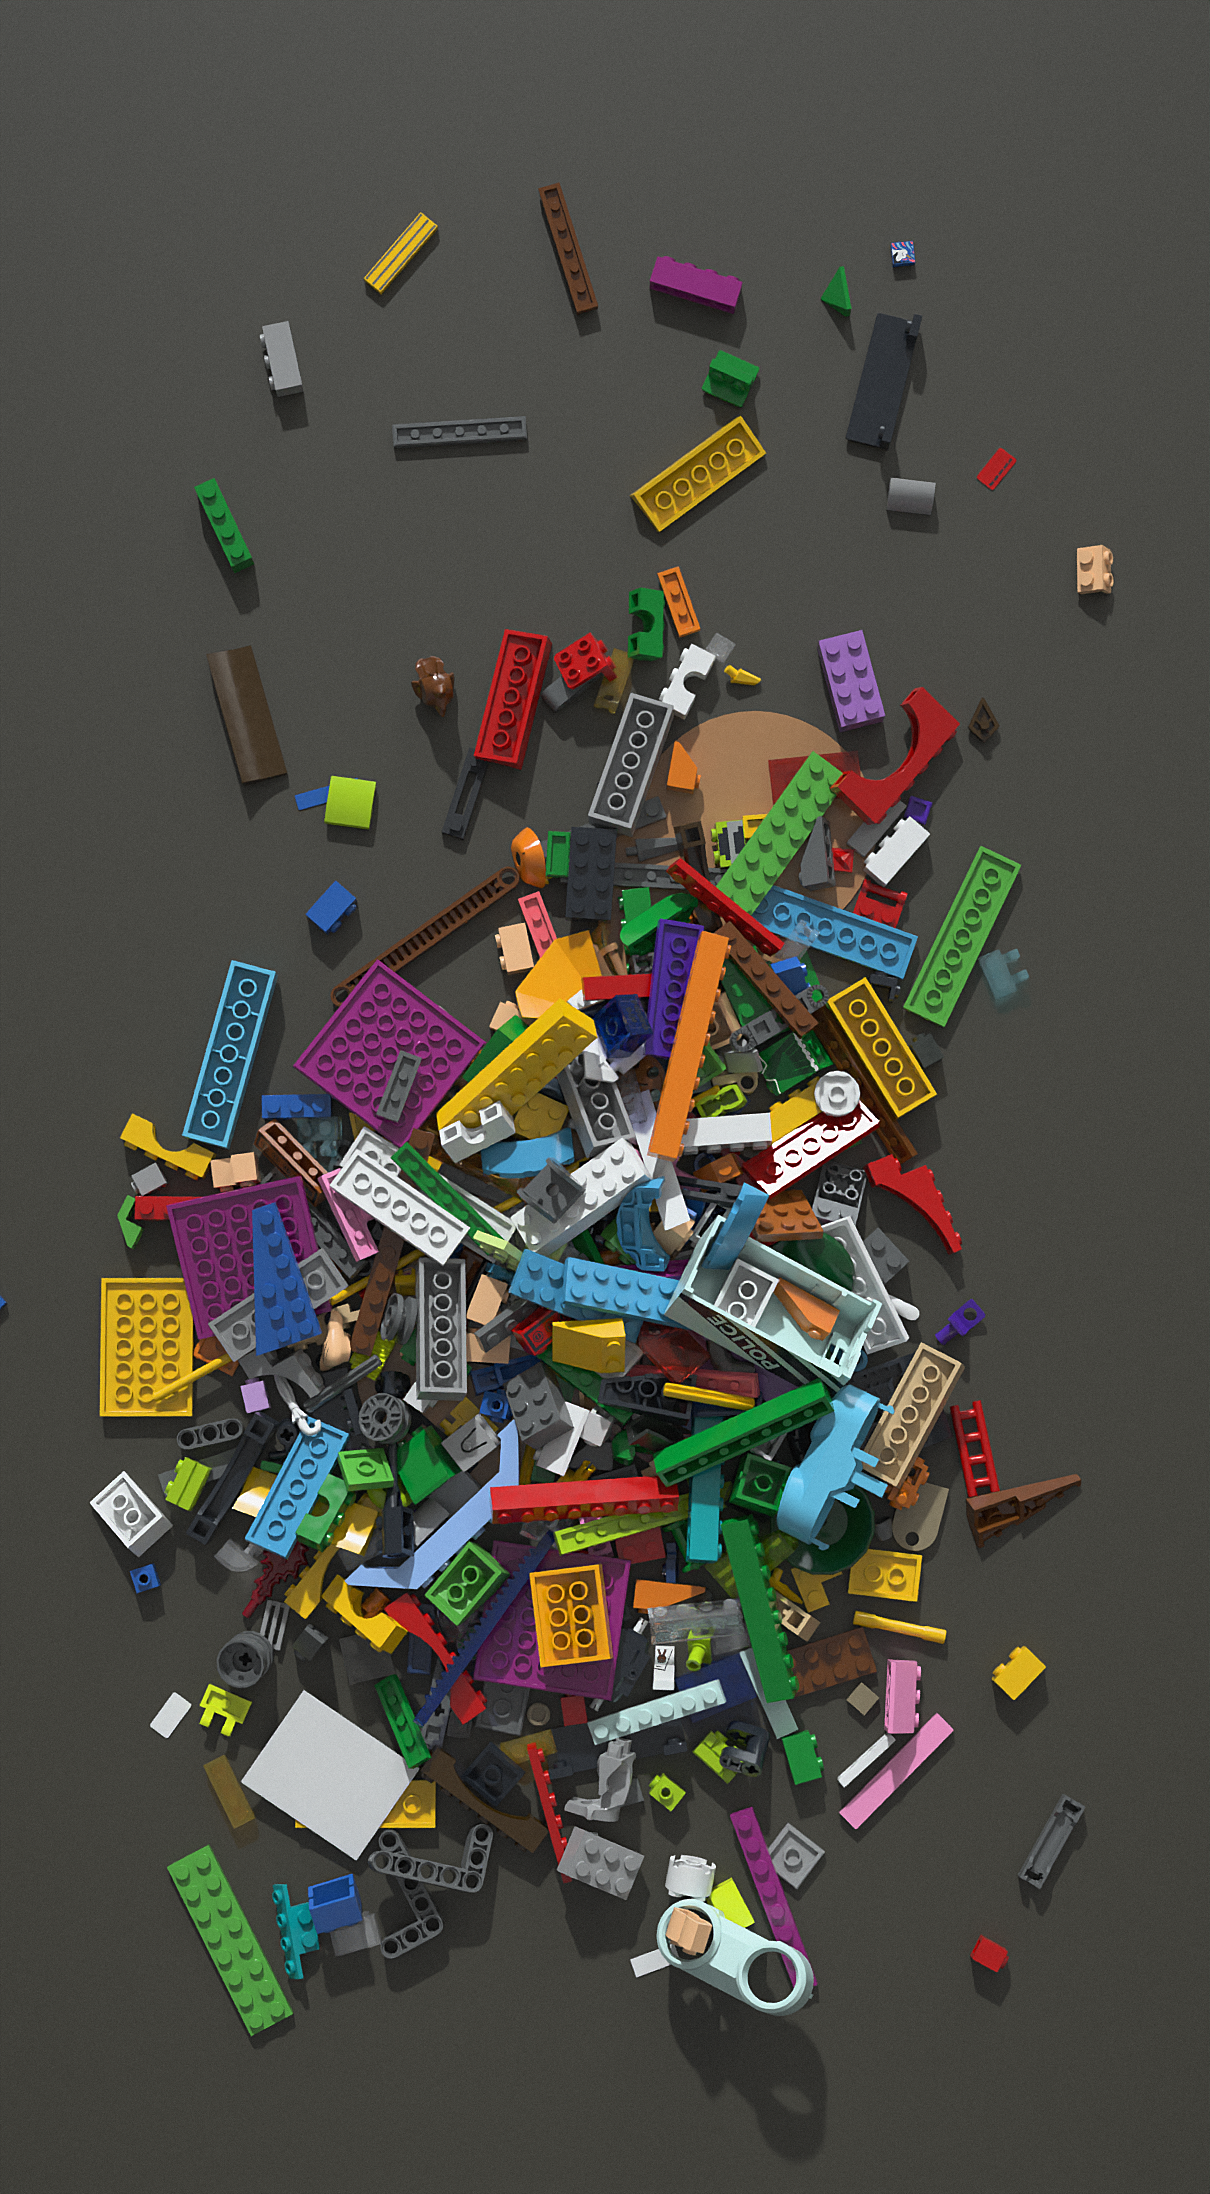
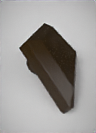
[968,697,1000,743]

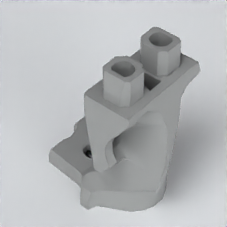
[564,1737,636,1822]

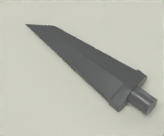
[625,837,678,862]

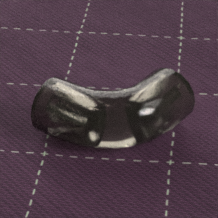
[706,1339,756,1373]

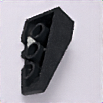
[597,1371,697,1426]

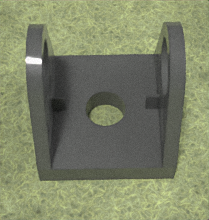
[517,1157,586,1224]

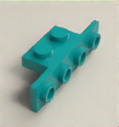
[272,1884,320,1979]

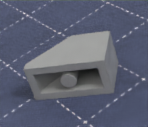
[716,1037,763,1073]

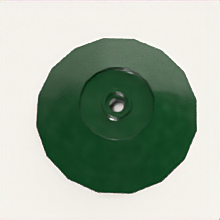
[770,1485,875,1575]

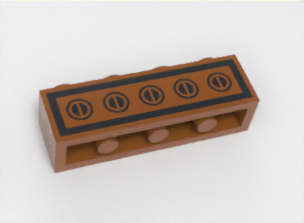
[254,1119,328,1207]

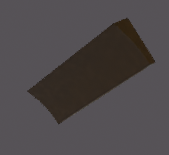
[206,645,288,787]

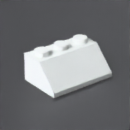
[533,1402,590,1476]

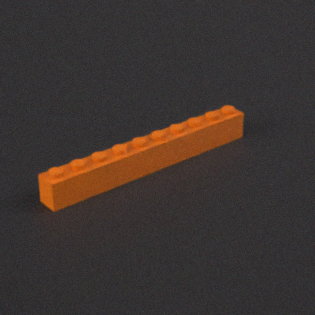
[647,931,731,1162]

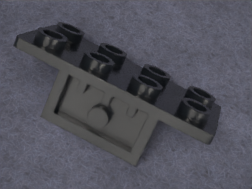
[307,1367,369,1466]

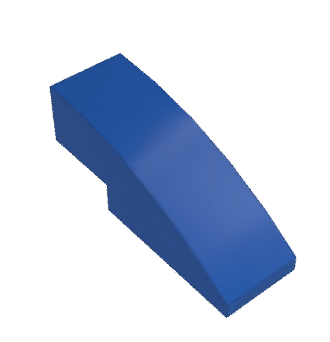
[470,1355,540,1397]

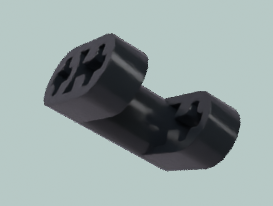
[719,1720,771,1777]

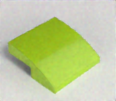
[324,776,376,830]

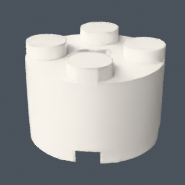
[665,1855,716,1902]

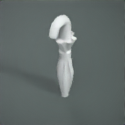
[274,1375,322,1436]

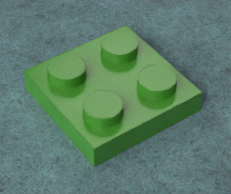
[337,1448,394,1491]

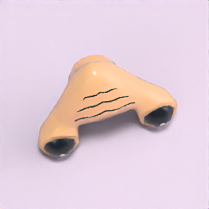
[316,1310,351,1371]

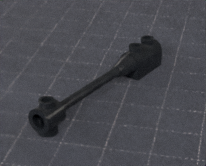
[375,1371,414,1558]

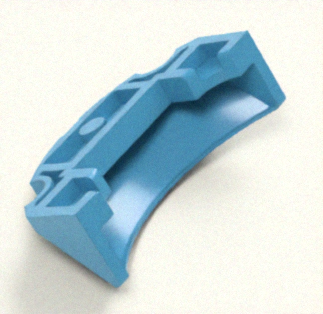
[481,1127,575,1178]
[616,1176,670,1271]
[701,1182,769,1270]

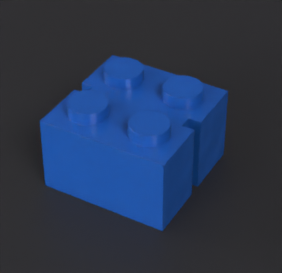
[308,1874,363,1934]

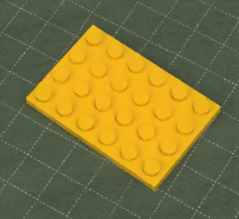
[100,1278,194,1416]

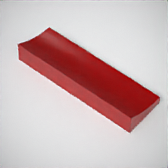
[474,629,552,770]

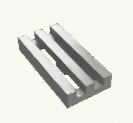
[260,1600,290,1651]

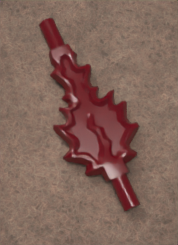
[242,1540,309,1619]

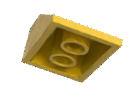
[552,1318,626,1373]

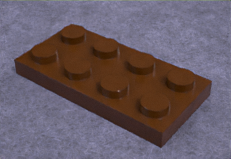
[787,1627,877,1698]

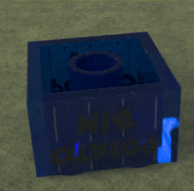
[592,994,654,1059]

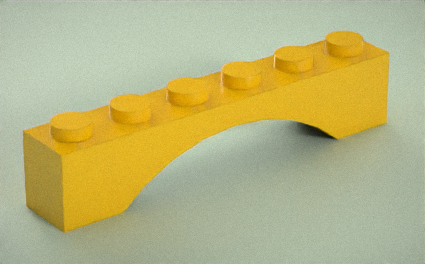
[284,1493,382,1619]

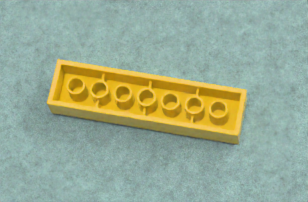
[436,998,598,1130]

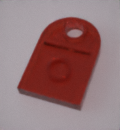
[638,1321,711,1384]

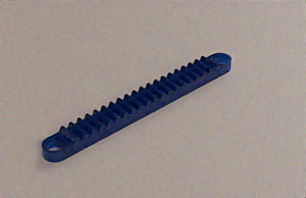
[413,1529,555,1728]

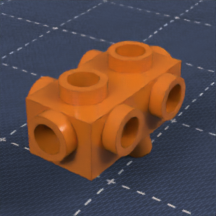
[885,1457,929,1510]

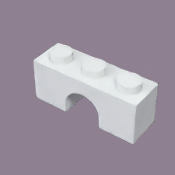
[659,644,716,720]
[439,1100,515,1163]

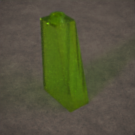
[704,1530,800,1601]

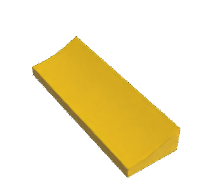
[630,416,766,532]
[232,1467,380,1556]

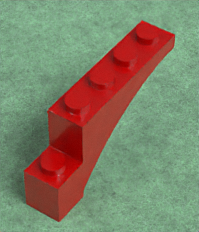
[863,1154,962,1255]

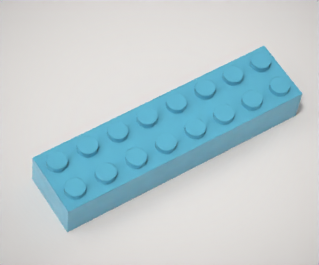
[182,960,278,1150]

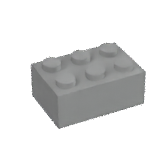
[557,1826,644,1900]

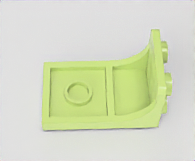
[473,1230,567,1273]

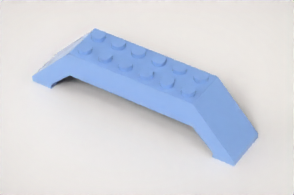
[345,1419,520,1589]

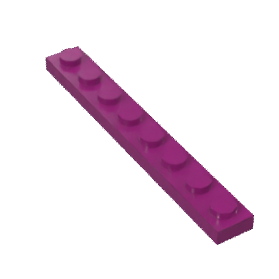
[730,1806,818,1987]

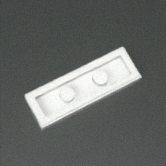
[837,1733,896,1787]

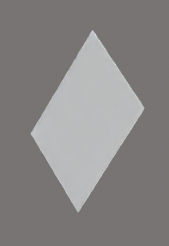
[241,1690,419,1861]

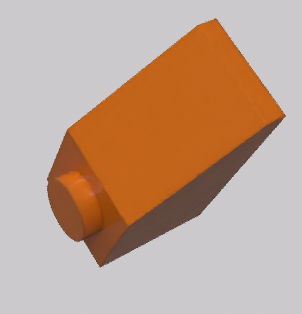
[666,741,701,794]
[693,1153,744,1193]

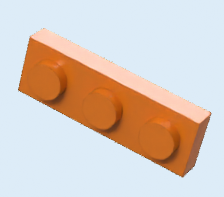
[657,566,700,638]

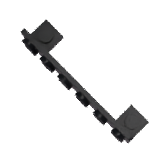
[846,313,923,450]
[542,1717,688,1780]

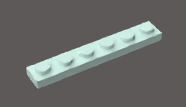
[587,1679,726,1745]

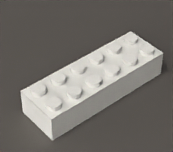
[510,1138,653,1257]

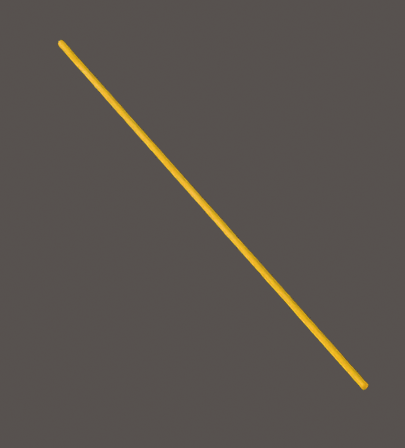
[153,1085,720,1402]

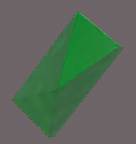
[820,266,852,317]

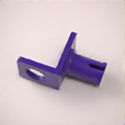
[935,1299,986,1345]

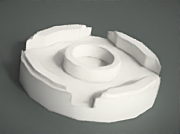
[814,1071,860,1117]

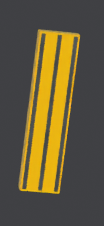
[364,212,438,294]

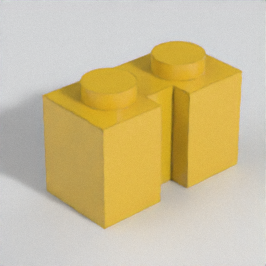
[992,1646,1046,1700]

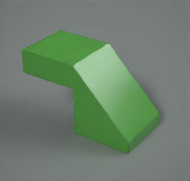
[117,1195,145,1249]

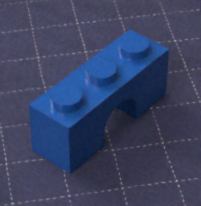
[262,1094,333,1121]

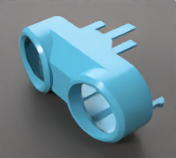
[777,1385,895,1550]

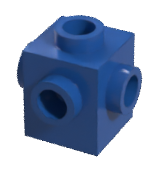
[479,1389,513,1423]

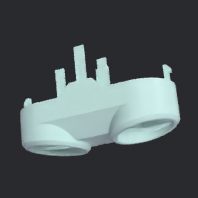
[657,1899,814,2016]

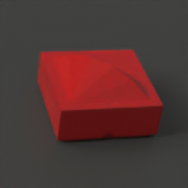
[832,848,854,873]

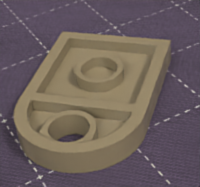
[892,1483,949,1551]

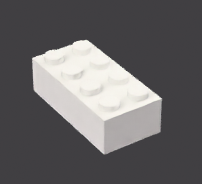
[681,1113,772,1155]

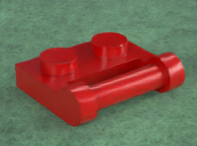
[853,879,908,928]

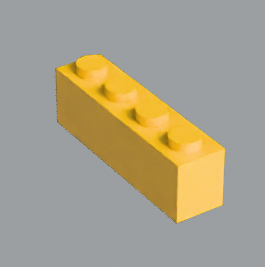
[764,1076,822,1150]

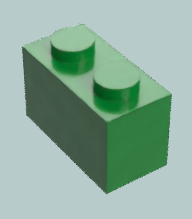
[781,1730,824,1785]

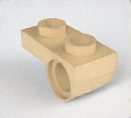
[711,1071,758,1095]

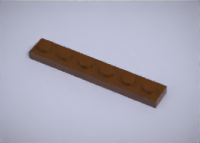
[538,182,598,315]
[713,921,818,1039]

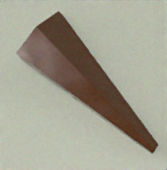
[966,1474,1081,1548]

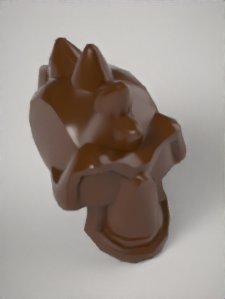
[411,656,455,717]

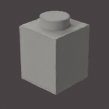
[131,1163,169,1196]

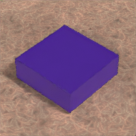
[903,796,932,825]

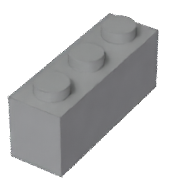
[260,321,304,397]

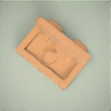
[1077,545,1114,594]

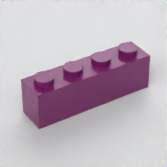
[649,256,743,314]

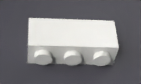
[863,816,930,887]

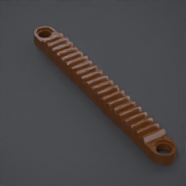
[331,866,520,1007]

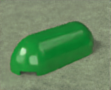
[620,893,698,954]

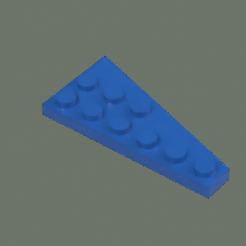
[252,1202,322,1356]

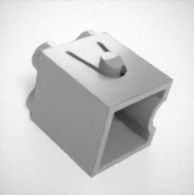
[441,1413,501,1472]

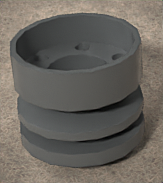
[216,1631,274,1688]

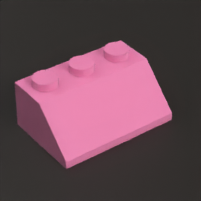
[884,1659,921,1734]

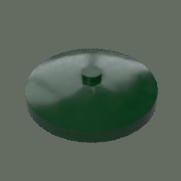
[771,1233,856,1292]

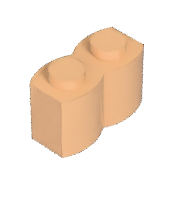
[665,1907,712,1955]

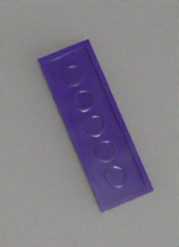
[643,918,704,1059]

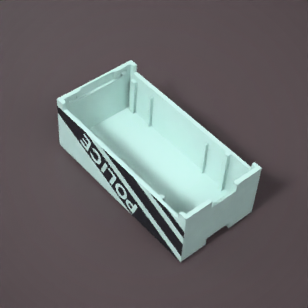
[664,1215,882,1398]

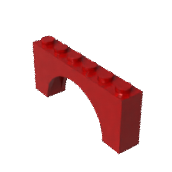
[830,687,960,825]

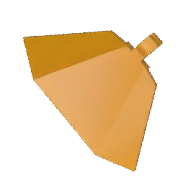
[515,930,602,1019]

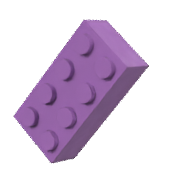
[817,630,885,732]

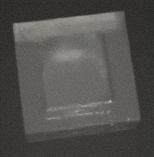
[705,633,736,665]

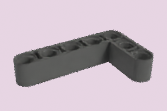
[368,1824,493,1893]
[379,1828,444,1959]

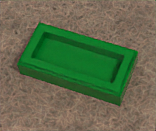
[546,831,571,878]

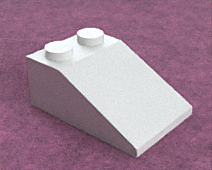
[713,1259,779,1327]
[90,1471,173,1557]

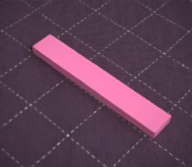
[839,1713,954,1829]

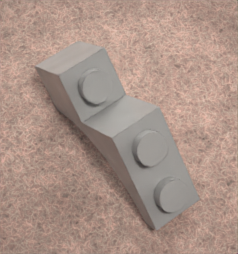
[238,1348,325,1398]

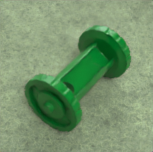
[662,1519,705,1573]

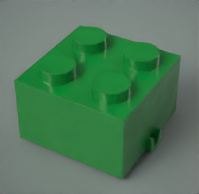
[729,1453,791,1517]

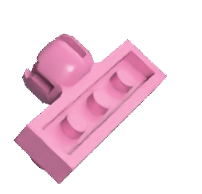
[317,1168,379,1262]

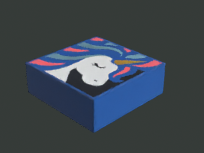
[890,241,915,267]

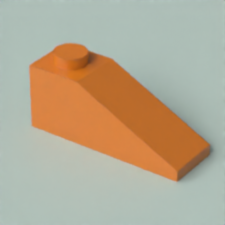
[773,1277,840,1341]
[633,1579,706,1614]

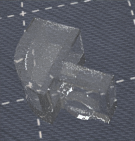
[214,1539,265,1572]

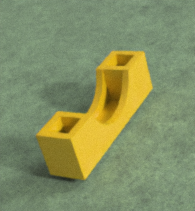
[120,1114,216,1180]
[321,1574,408,1654]

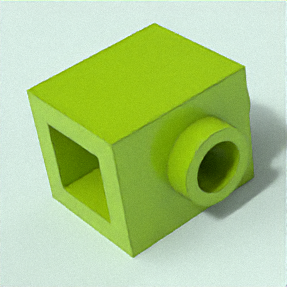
[649,1773,686,1811]

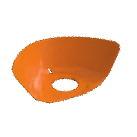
[511,827,546,888]

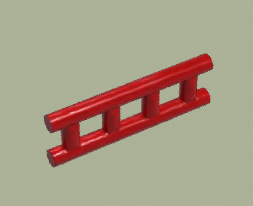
[949,1400,1000,1497]

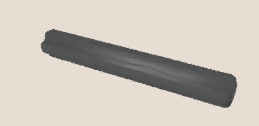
[303,1355,382,1413]

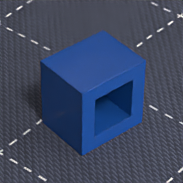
[130,1563,161,1593]

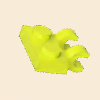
[199,1684,252,1736]

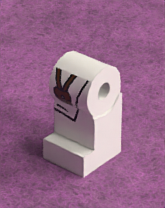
[653,1645,675,1690]

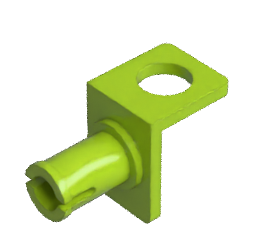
[686,1620,716,1671]

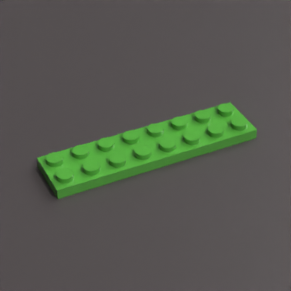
[715,751,842,915]
[903,846,1021,1028]
[167,1844,294,2036]

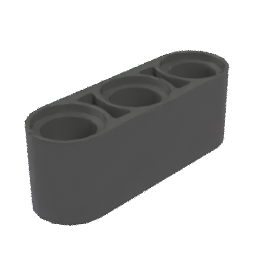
[540,672,603,713]
[177,1419,245,1450]

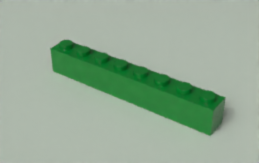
[653,1378,835,1487]
[721,1514,799,1703]

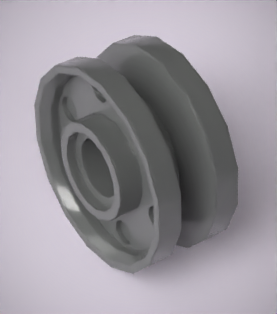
[380,1293,418,1345]
[359,1393,411,1445]

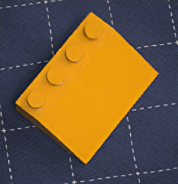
[529,1564,613,1667]

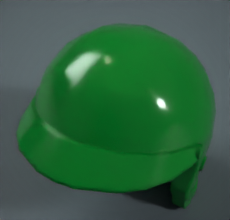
[611,1429,655,1466]

